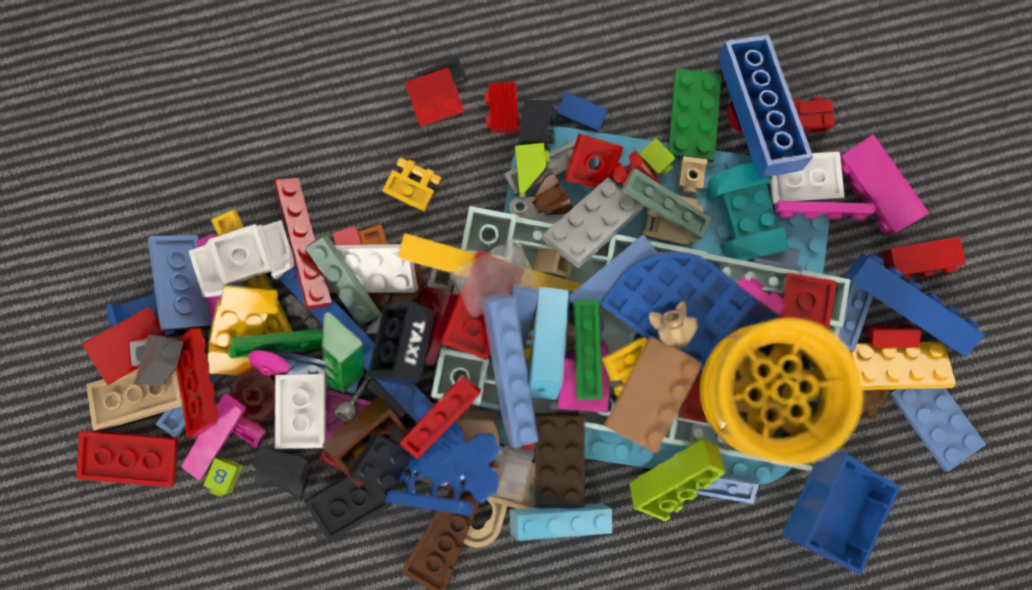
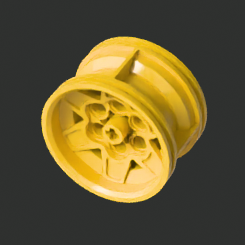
[700,319,863,465]

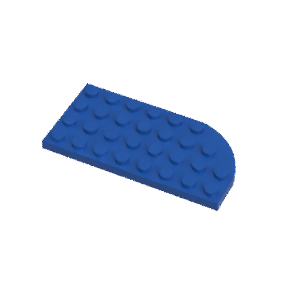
[599,251,790,413]

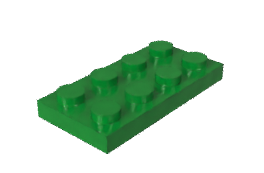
[668,68,721,163]

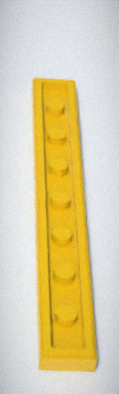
[397,234,582,291]

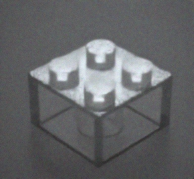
[494,442,534,502]

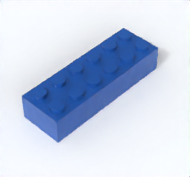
[718,35,813,178]

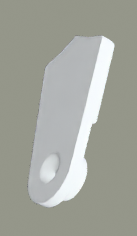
[509,197,564,224]

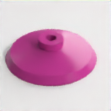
[248,351,291,376]

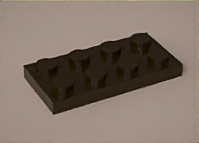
[535,413,585,508]

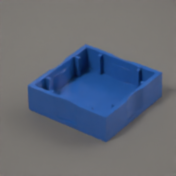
[781,450,901,575]

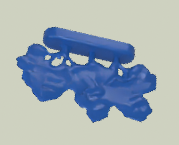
[385,421,500,516]

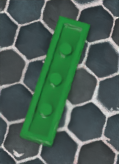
[573,300,602,400]
[228,329,324,358]

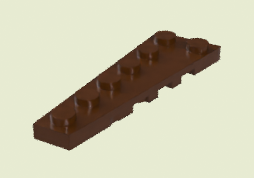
[401,460,495,590]

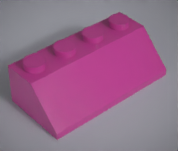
[840,134,929,236]

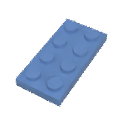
[148,235,211,331]
[888,388,986,472]

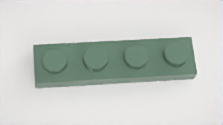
[621,168,712,240]
[305,234,381,326]

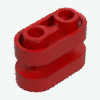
[611,151,662,185]

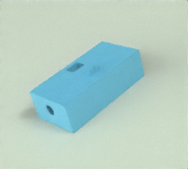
[528,287,569,400]

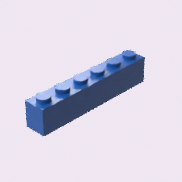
[844,253,985,357]

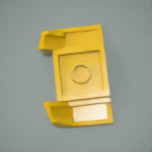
[207,286,278,375]

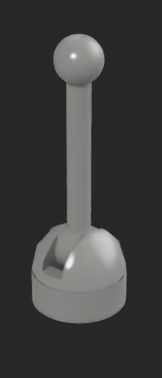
[335,372,373,423]

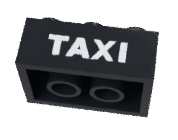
[367,302,435,384]

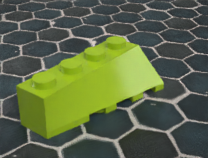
[629,439,726,522]

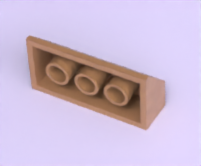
[603,337,702,453]

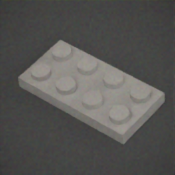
[543,178,644,268]

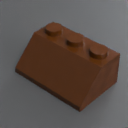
[322,397,408,488]

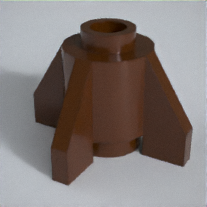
[532,171,574,215]

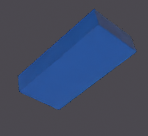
[558,92,608,132]

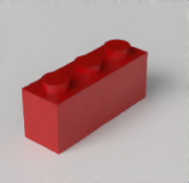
[882,237,966,281]

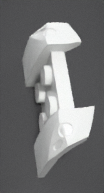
[188,221,295,297]

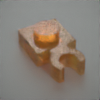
[860,389,890,419]

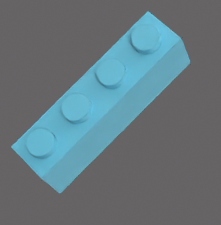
[510,503,612,541]

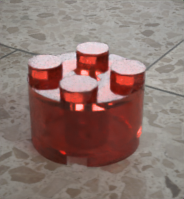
[230,371,276,420]

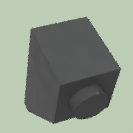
[135,335,183,387]

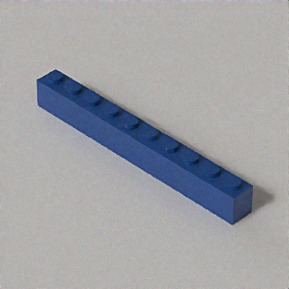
[279,266,435,422]

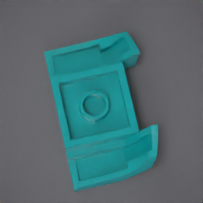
[707,162,790,260]

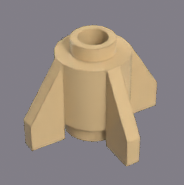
[649,302,698,349]

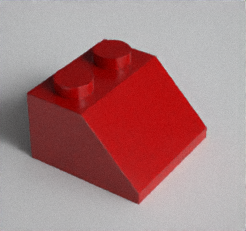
[404,67,464,127]

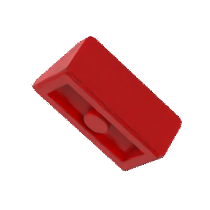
[865,324,921,348]

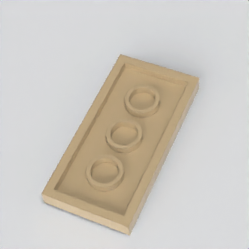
[86,369,182,431]

